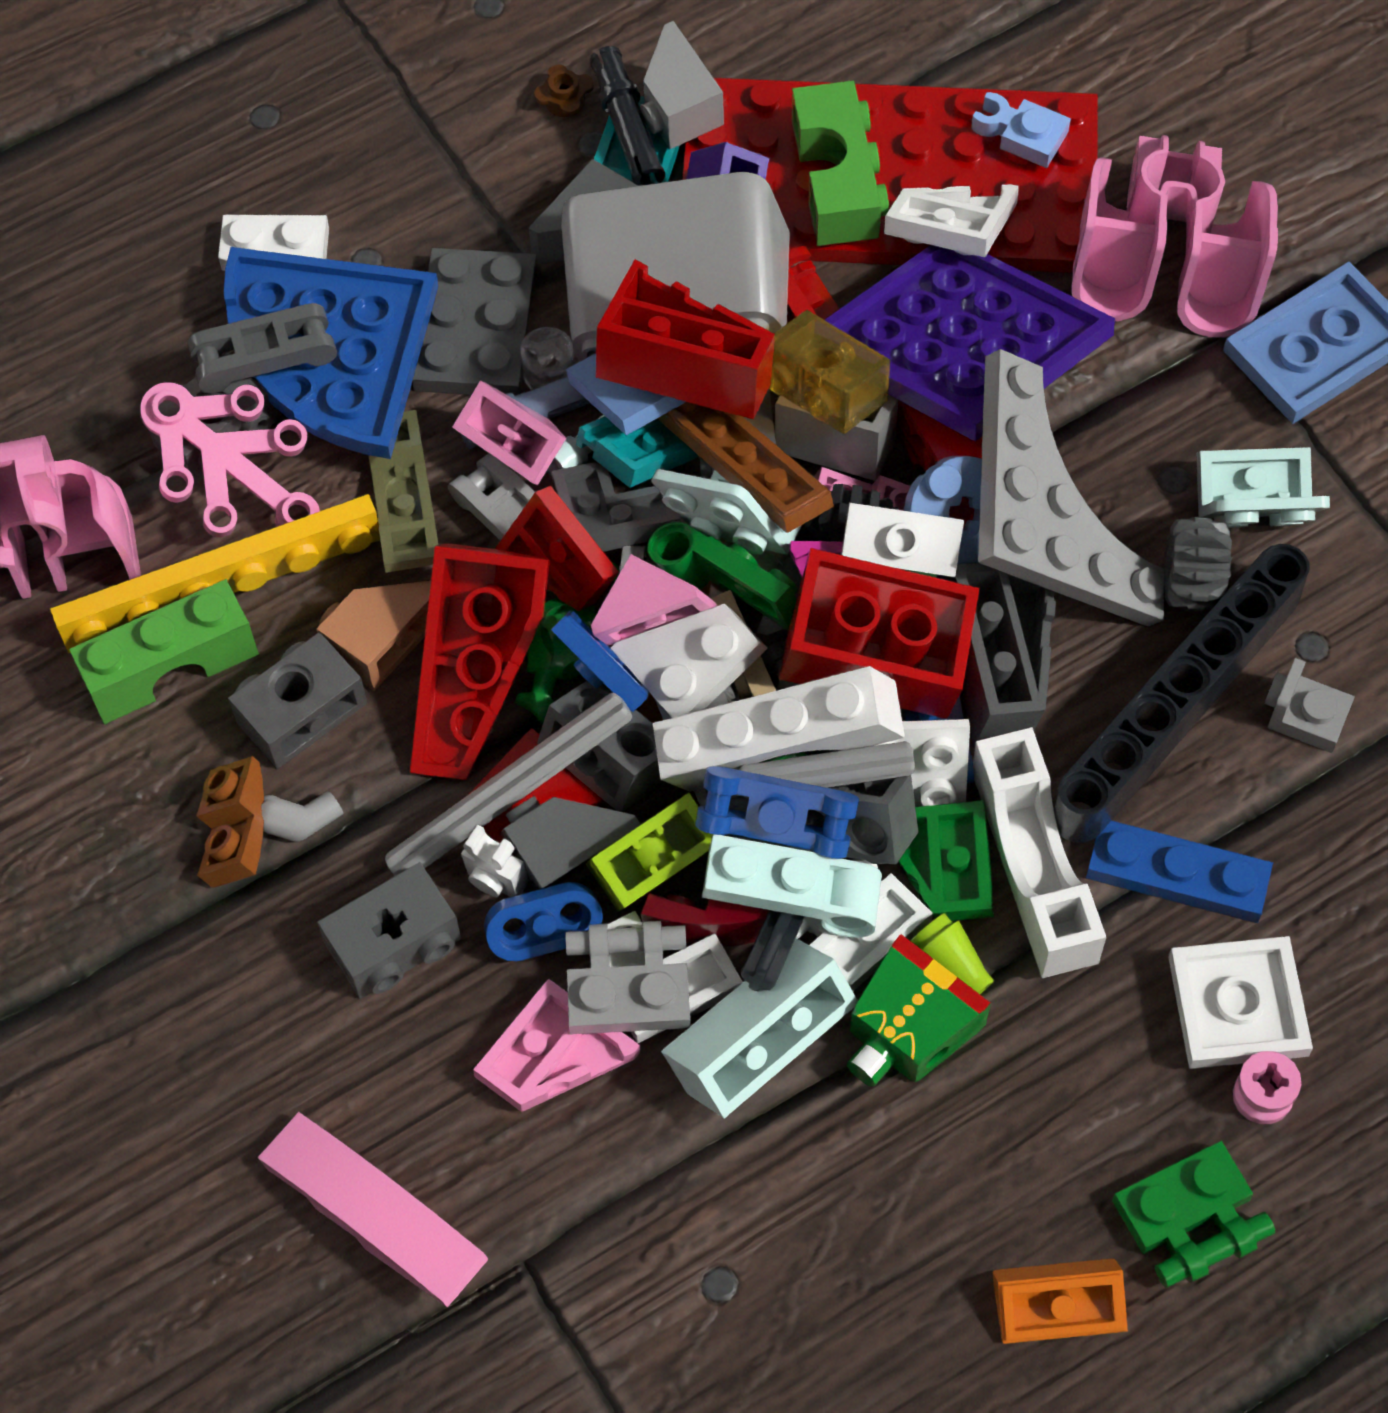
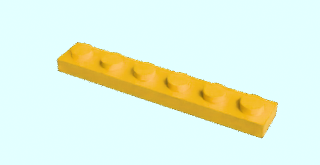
[50,494,380,653]

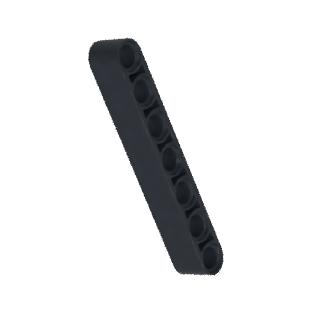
[1053,544,1310,843]

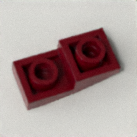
[641,893,769,947]

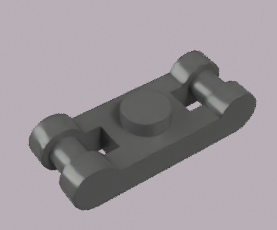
[188,303,337,393]

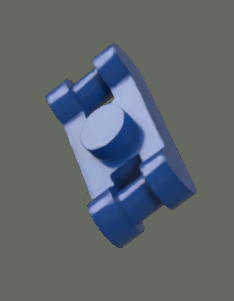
[695,766,859,859]

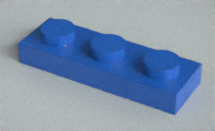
[1086,821,1273,923]

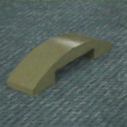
[368,410,439,573]

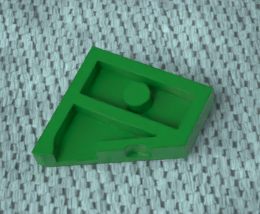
[898,800,994,921]

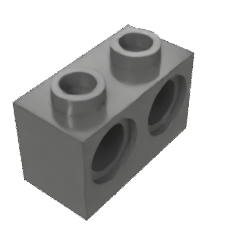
[537,681,665,812]
[788,775,918,864]

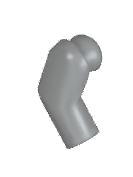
[261,791,344,842]

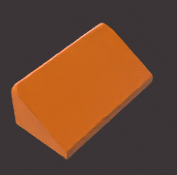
[993,1259,1128,1344]

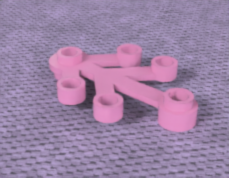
[140,383,320,537]

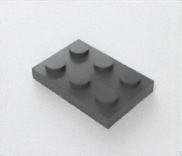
[412,248,537,396]

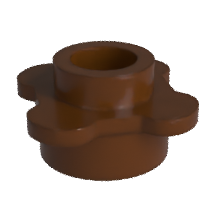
[534,65,594,117]

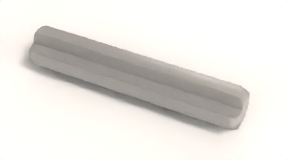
[739,741,915,799]

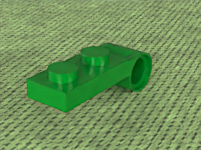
[648,522,798,631]

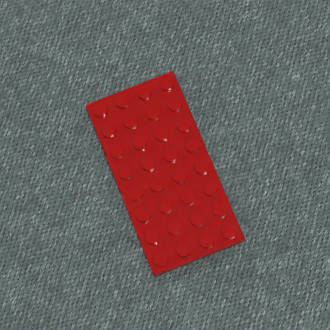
[683,78,1098,273]

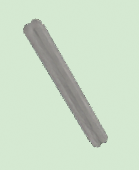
[385,693,632,876]

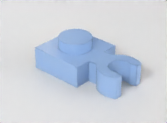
[971,92,1071,168]

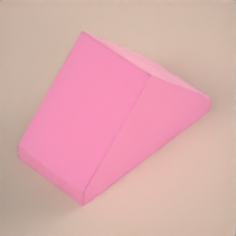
[452,381,566,485]
[591,554,717,647]

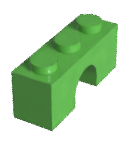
[792,80,889,246]
[69,579,259,725]

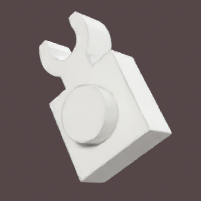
[461,825,529,897]

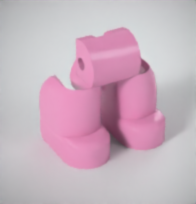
[1072,135,1278,338]
[0,435,141,599]

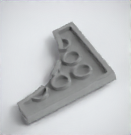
[978,349,1164,626]

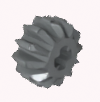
[1163,517,1233,612]

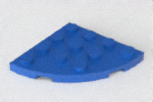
[224,247,439,459]

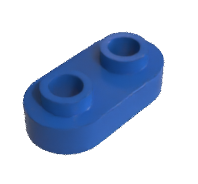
[484,882,603,961]

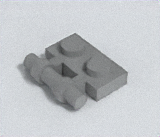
[566,921,691,1035]

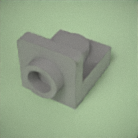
[1264,658,1355,753]

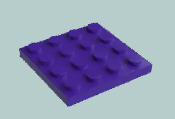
[807,245,1115,442]

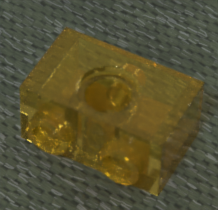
[769,310,890,434]

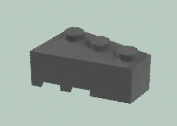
[946,562,1056,747]

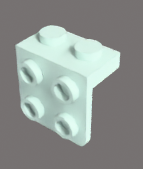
[1196,447,1330,528]
[651,469,802,555]

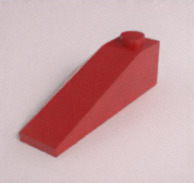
[410,543,550,780]

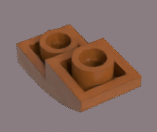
[196,756,264,888]

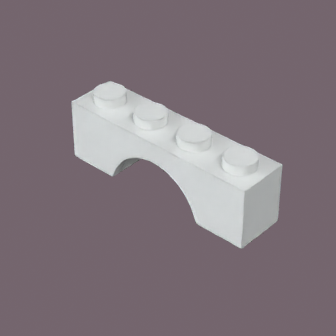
[653,666,905,792]
[973,727,1106,978]

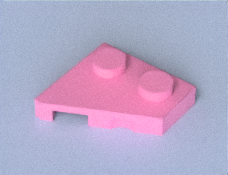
[473,979,640,1112]

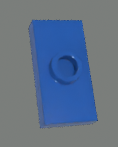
[551,611,650,712]

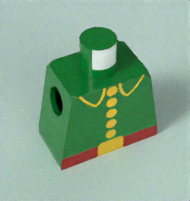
[847,934,991,1087]

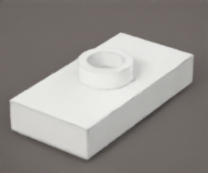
[841,503,964,577]

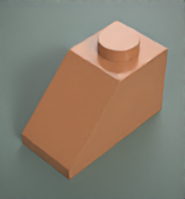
[316,581,431,691]

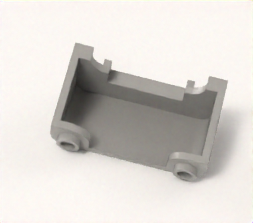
[561,172,790,362]

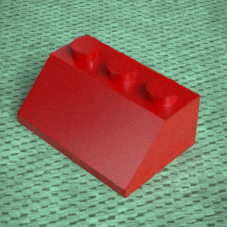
[779,548,980,719]

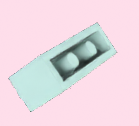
[661,938,858,1119]

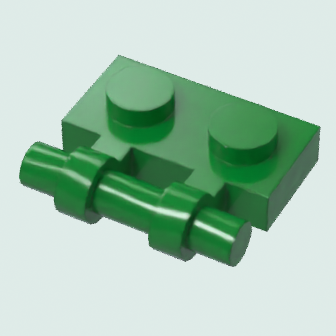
[1112,1141,1275,1288]

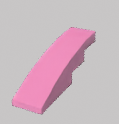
[258,1112,488,1308]

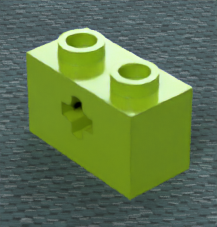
[586,793,713,912]

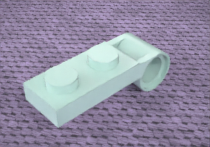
[702,834,882,938]

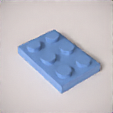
[1223,262,1388,424]

